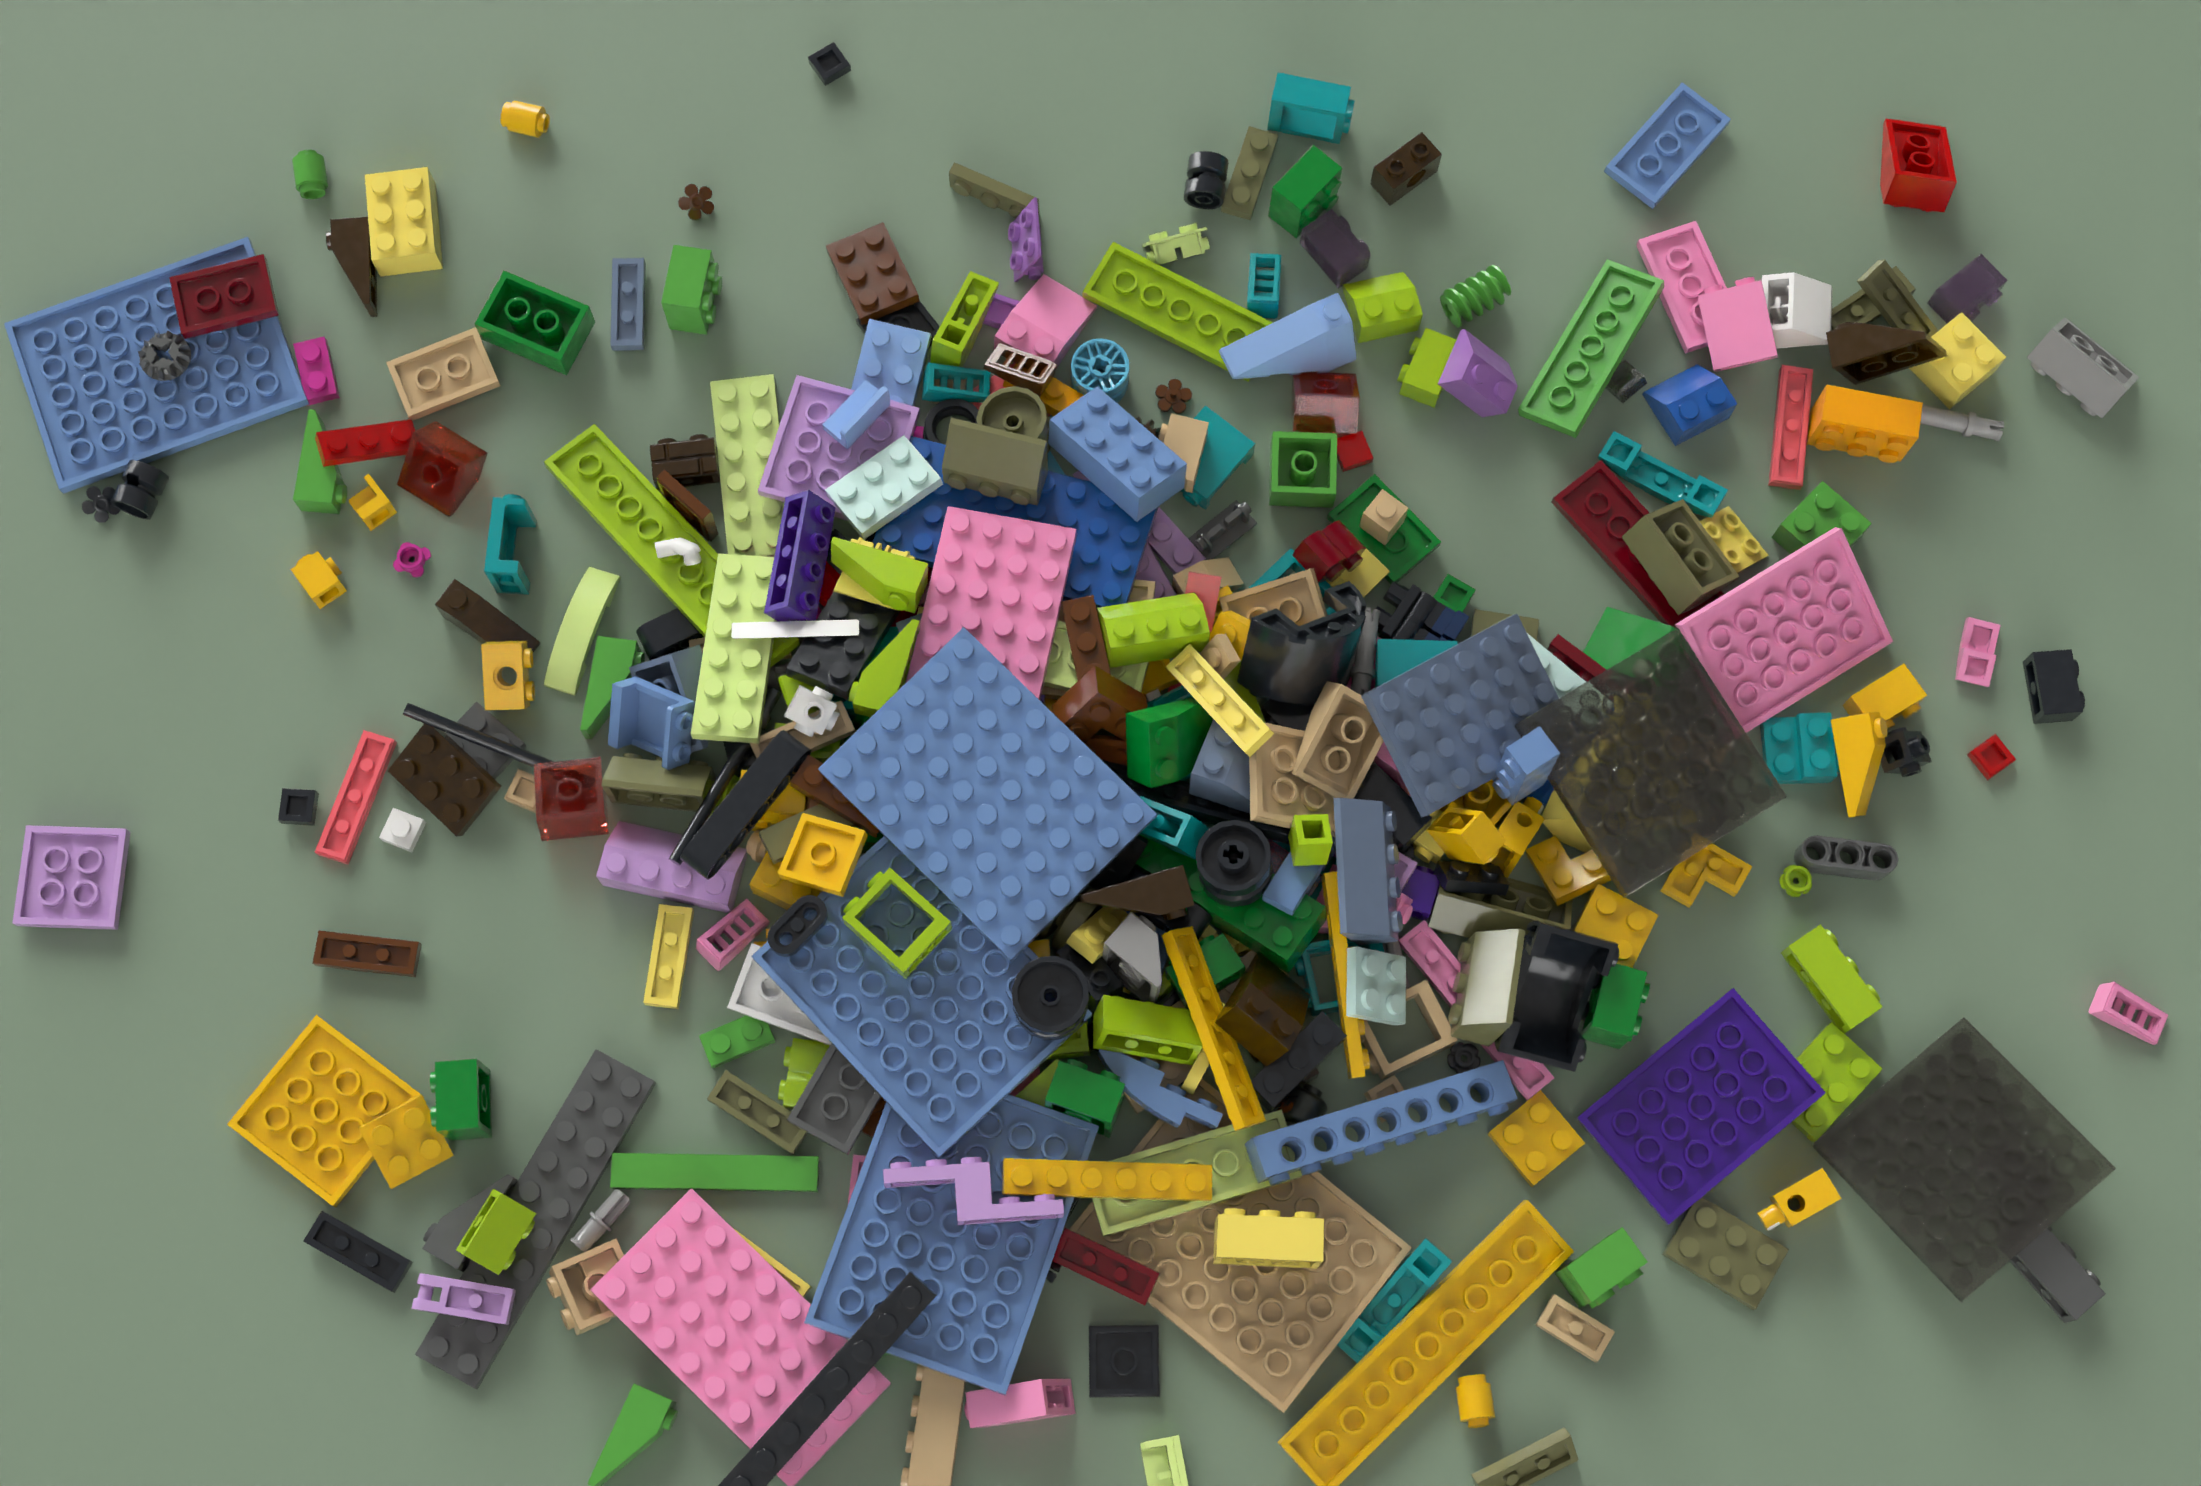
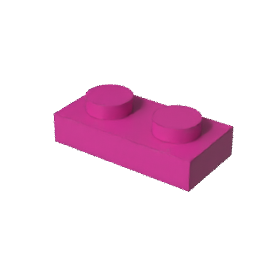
[293,336,340,406]

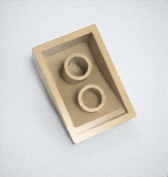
[1292,681,1383,799]

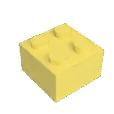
[1909,312,2006,410]

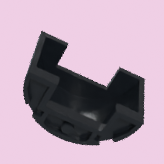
[1237,581,1366,706]
[1494,921,1619,1072]

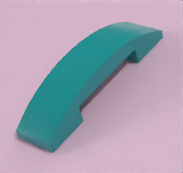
[1598,431,1728,518]
[1337,1238,1452,1363]

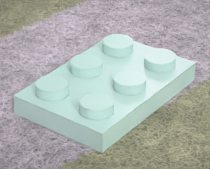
[825,435,943,539]

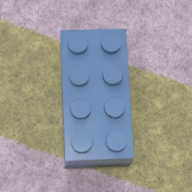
[1048,386,1187,522]

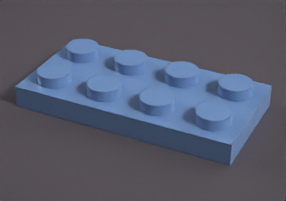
[1604,83,1731,209]

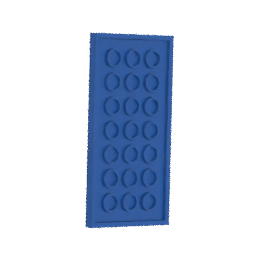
[872,436,1159,609]

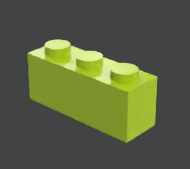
[1781,924,1883,1034]
[1093,995,1203,1065]

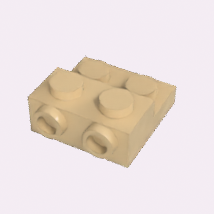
[546,1238,624,1336]

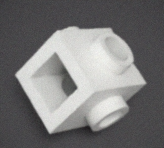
[784,685,839,737]

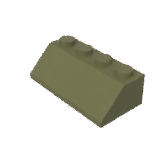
[1428,860,1573,938]

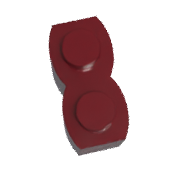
[1292,520,1366,583]

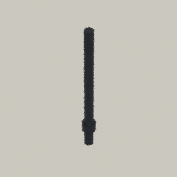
[669,687,782,866]
[403,703,596,790]

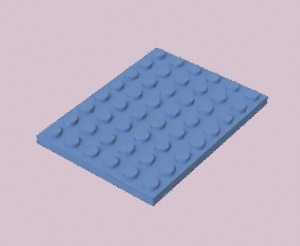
[4,237,309,494]
[818,627,1157,962]
[751,836,1092,1159]
[804,1094,1099,1395]

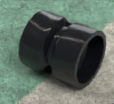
[1184,151,1229,210]
[110,460,169,520]

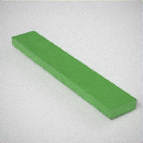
[610,1153,819,1192]

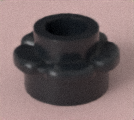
[1447,1042,1481,1074]

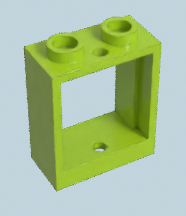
[842,868,952,979]

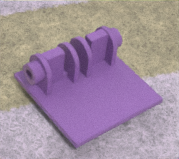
[1008,197,1044,282]

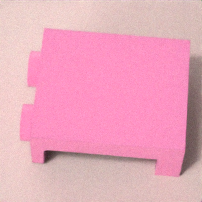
[1698,277,1778,372]

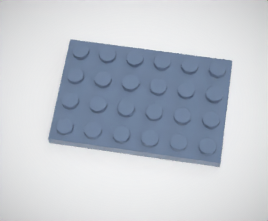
[1361,613,1575,817]

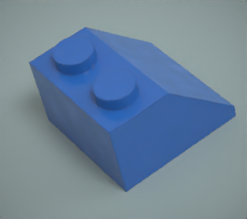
[1642,364,1738,446]

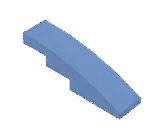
[1262,837,1336,916]

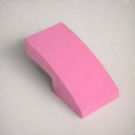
[1955,617,2001,687]

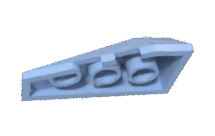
[1219,293,1356,379]

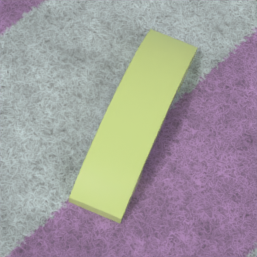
[544,567,621,696]

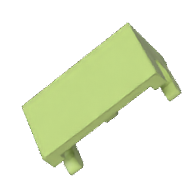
[1140,1435,1188,1486]

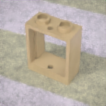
[1360,980,1458,1081]

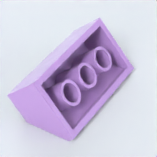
[596,821,747,913]

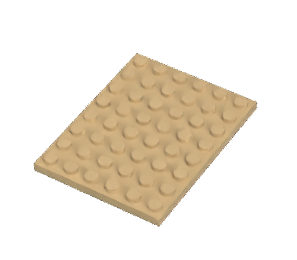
[1070,1079,1412,1413]

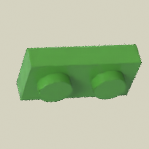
[699,1015,776,1068]

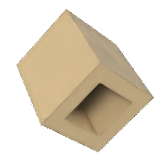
[1359,489,1409,545]

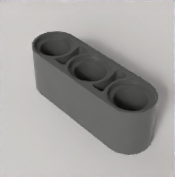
[1794,835,1899,880]

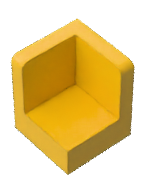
[349,474,397,531]

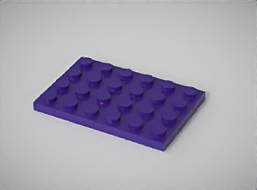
[1576,988,1826,1225]

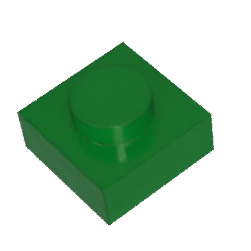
[1434,574,1476,612]

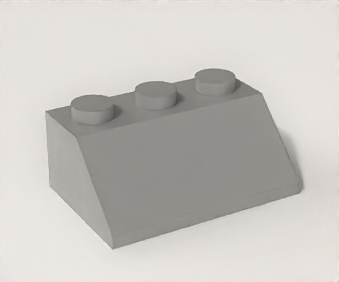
[2027,318,2139,418]
[1102,912,1162,1004]

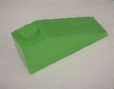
[293,409,347,514]
[580,636,645,740]
[587,1383,678,1486]

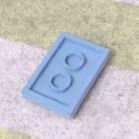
[851,319,932,406]

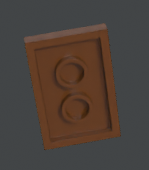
[826,222,920,325]

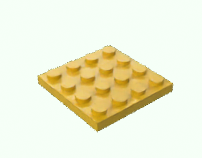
[227,1015,424,1208]

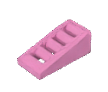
[696,899,770,971]
[2088,982,2168,1045]

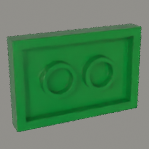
[1327,474,1441,584]

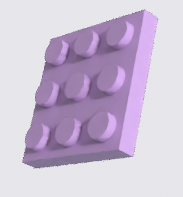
[12,825,131,930]

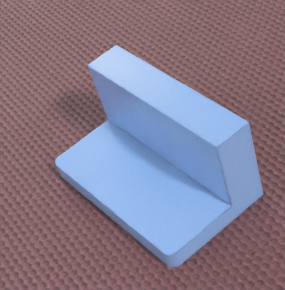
[822,380,891,449]

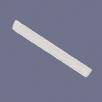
[731,619,859,639]

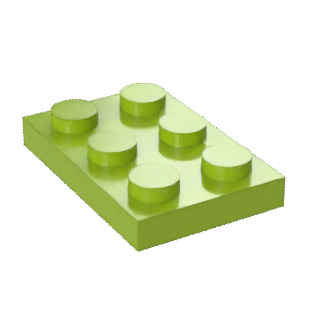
[1791,1022,1882,1143]

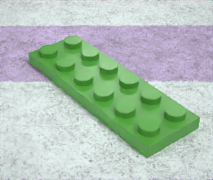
[1518,259,1665,438]

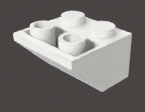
[1762,272,1832,349]

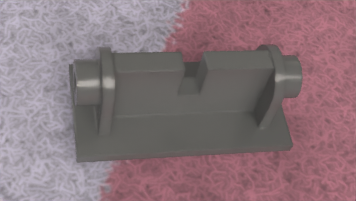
[1188,500,1257,560]

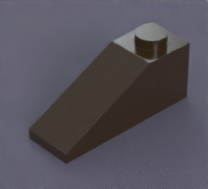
[326,217,377,317]
[435,579,540,653]

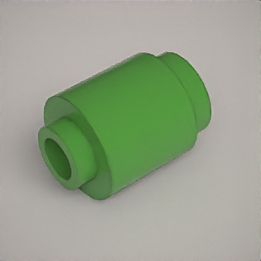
[292,150,328,199]

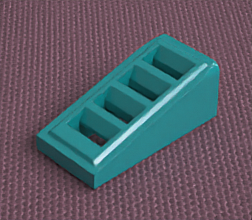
[1247,253,1281,319]
[922,363,991,403]

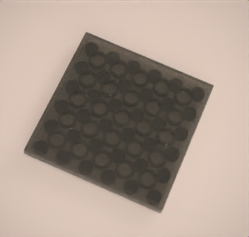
[1514,628,1787,898]
[1813,1017,2116,1303]

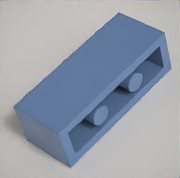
[1492,726,1560,805]

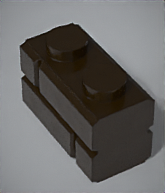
[650,434,720,490]

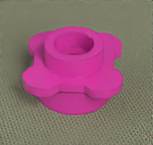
[393,542,431,578]

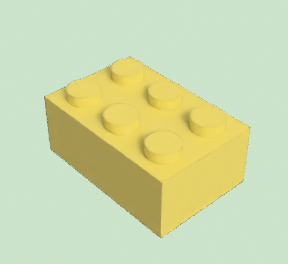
[365,167,443,277]
[1213,1208,1324,1269]

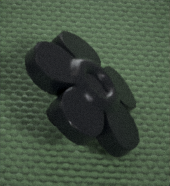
[82,486,120,523]

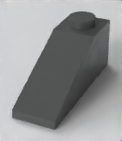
[422,1174,518,1272]

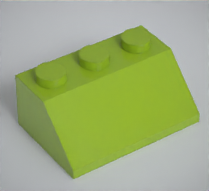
[1097,592,1210,668]

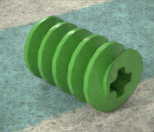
[1440,265,1511,328]

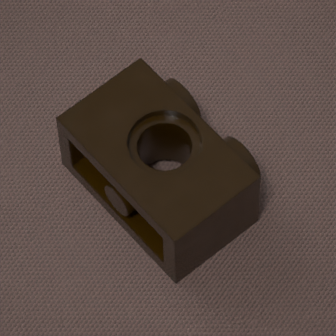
[1370,132,1442,206]

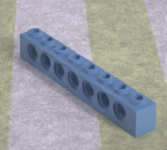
[1245,1060,1518,1186]

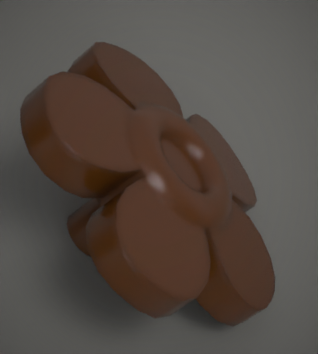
[678,184,714,220]
[1155,379,1192,414]

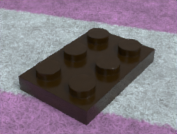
[388,724,502,837]

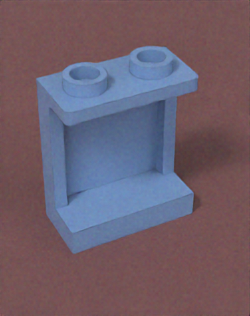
[608,676,695,770]

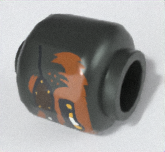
[1277,1083,1328,1127]

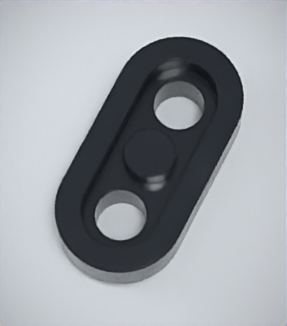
[767,895,828,957]

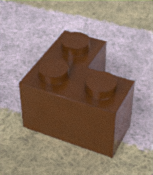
[1052,666,1147,744]

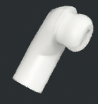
[655,538,701,566]

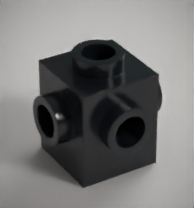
[1881,727,1932,777]

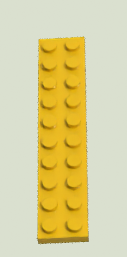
[1277,1200,1574,1486]

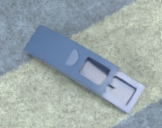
[1097,1049,1223,1130]

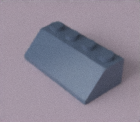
[1333,798,1403,945]

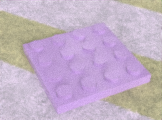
[758,375,920,519]

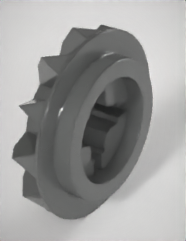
[138,331,191,381]

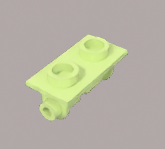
[1142,223,1210,265]

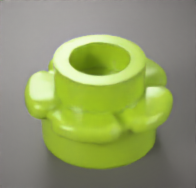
[1779,865,1812,897]

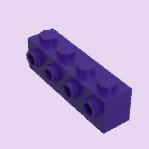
[764,490,836,622]

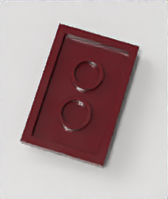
[169,254,279,339]

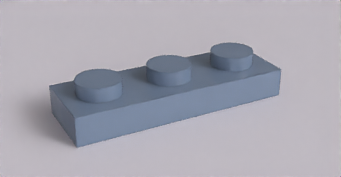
[610,258,646,351]

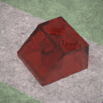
[1292,372,1360,436]
[397,421,488,517]
[534,757,609,841]

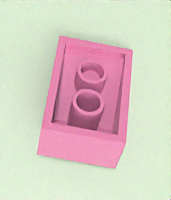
[994,274,1097,369]

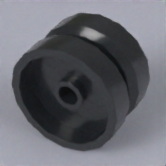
[1195,820,1273,907]
[1012,956,1089,1040]

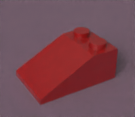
[1880,118,1957,212]

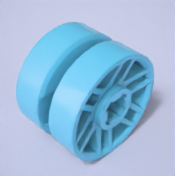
[1071,338,1129,403]

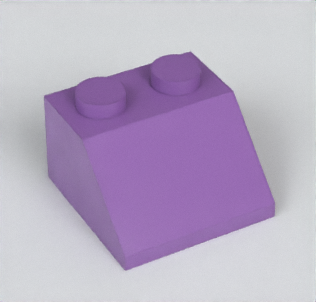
[1438,329,1518,418]

